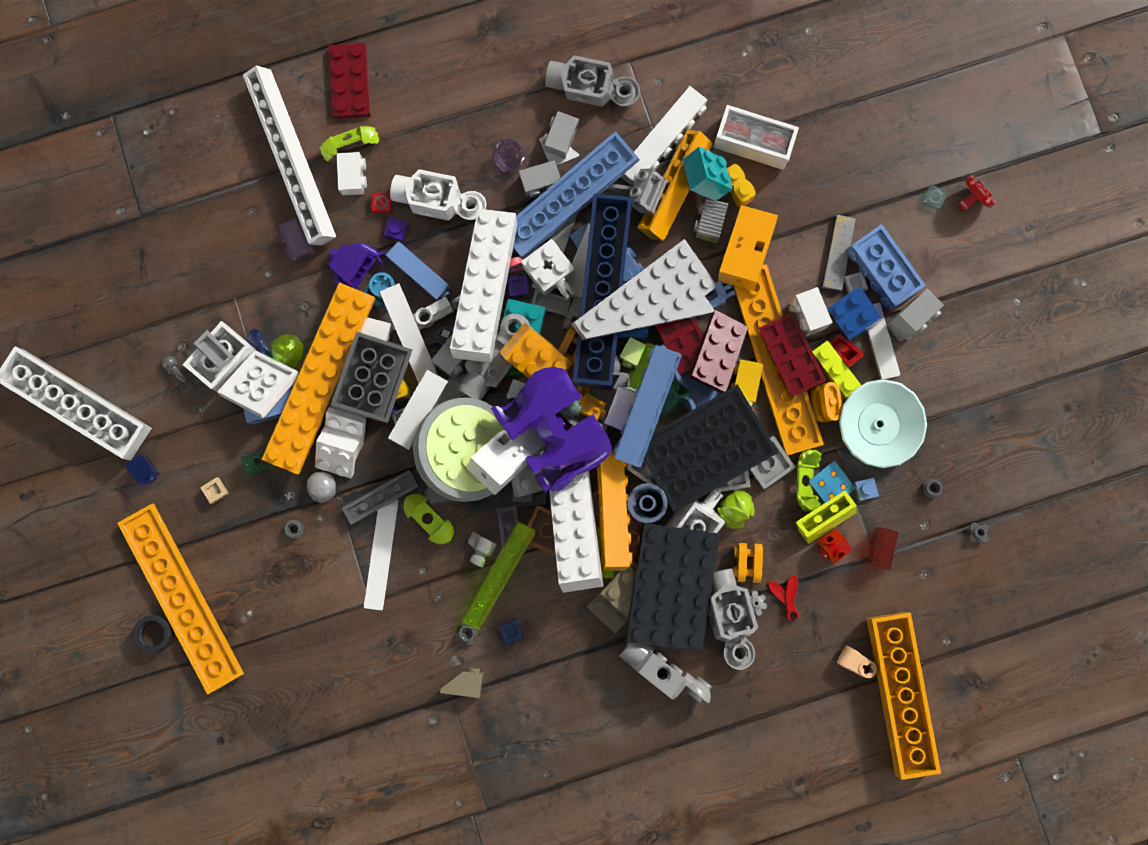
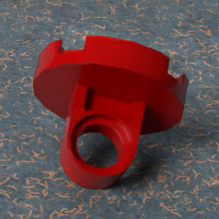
[957,175,996,212]

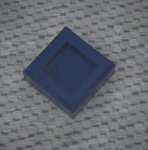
[499,619,524,644]

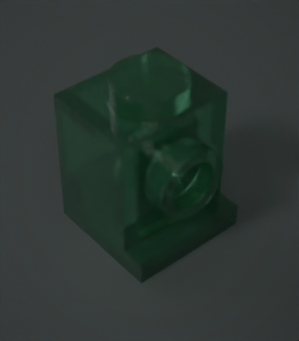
[241,450,274,477]

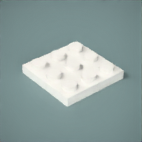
[218,350,299,418]

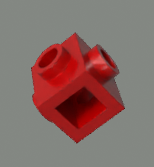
[817,528,852,564]

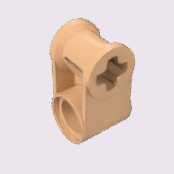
[836,645,877,678]

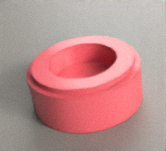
[509,257,523,273]

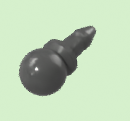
[161,356,185,382]

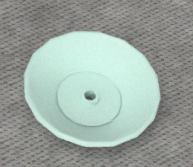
[839,379,927,468]

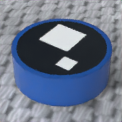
[437,327,454,346]

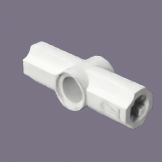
[413,297,454,331]

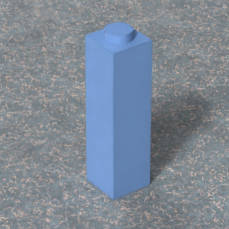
[386,241,451,302]

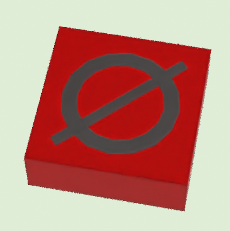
[372,193,392,213]

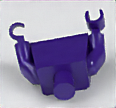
[328,243,387,289]

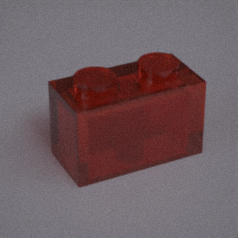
[866,527,899,570]

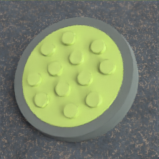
[413,398,507,502]

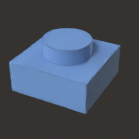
[854,478,879,501]

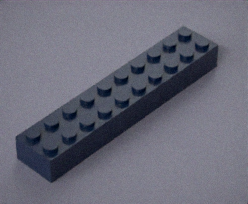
[573,193,632,390]

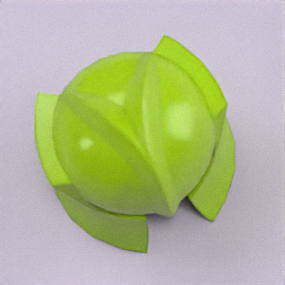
[717,489,754,529]

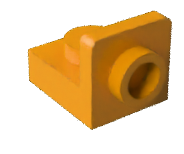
[579,393,608,422]

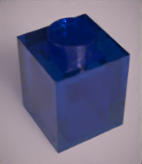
[125,454,160,485]

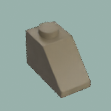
[440,667,484,698]

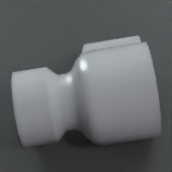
[467,532,497,568]

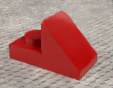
[829,334,864,368]

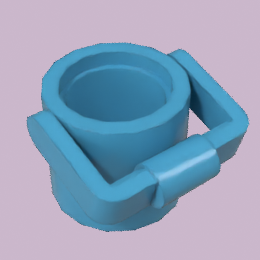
[364,272,396,310]

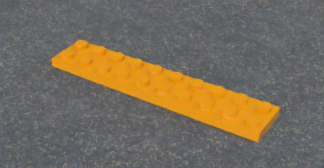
[733,264,824,456]
[262,283,376,475]
[118,504,244,695]

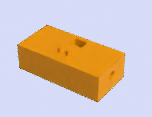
[718,205,778,291]

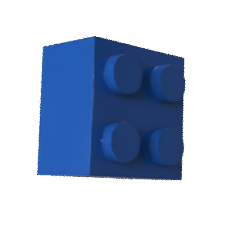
[827,286,882,341]

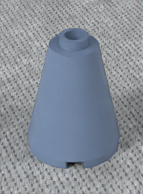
[628,483,668,523]

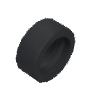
[132,615,174,653]

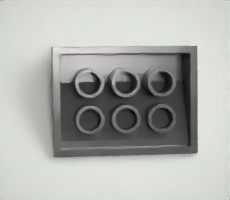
[331,331,413,423]

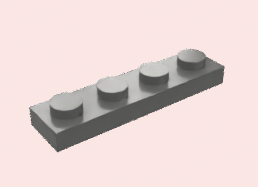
[342,470,419,525]

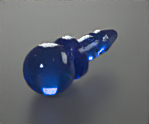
[248,329,273,359]

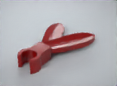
[768,575,799,621]

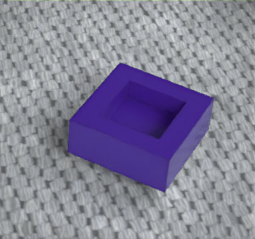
[384,218,408,242]
[508,275,529,298]

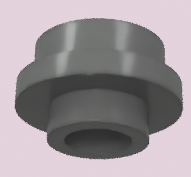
[923,479,943,498]
[284,520,304,539]

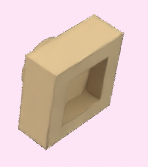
[200,477,229,504]

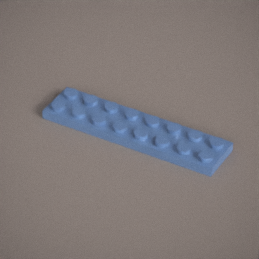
[513,131,640,259]

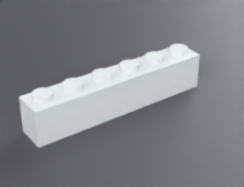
[621,86,707,187]

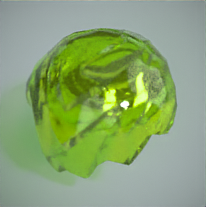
[271,334,304,367]

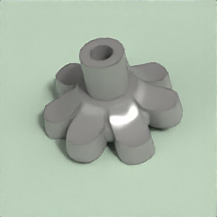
[749,591,767,616]

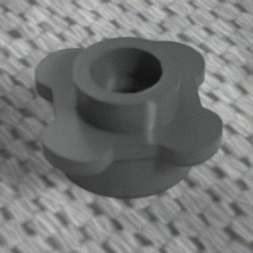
[969,523,989,543]
[456,622,479,645]

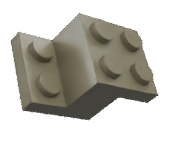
[587,567,635,634]

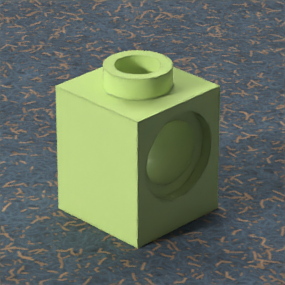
[619,337,647,369]

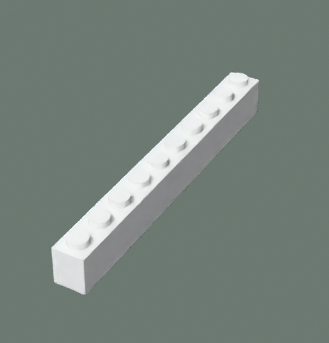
[243,66,336,246]

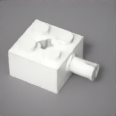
[521,239,576,301]
[666,489,725,533]

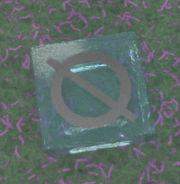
[922,184,948,210]

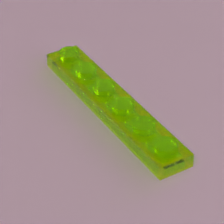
[462,522,535,630]

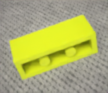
[812,341,861,401]
[796,491,857,544]

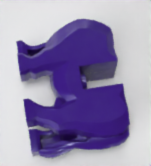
[491,367,612,492]

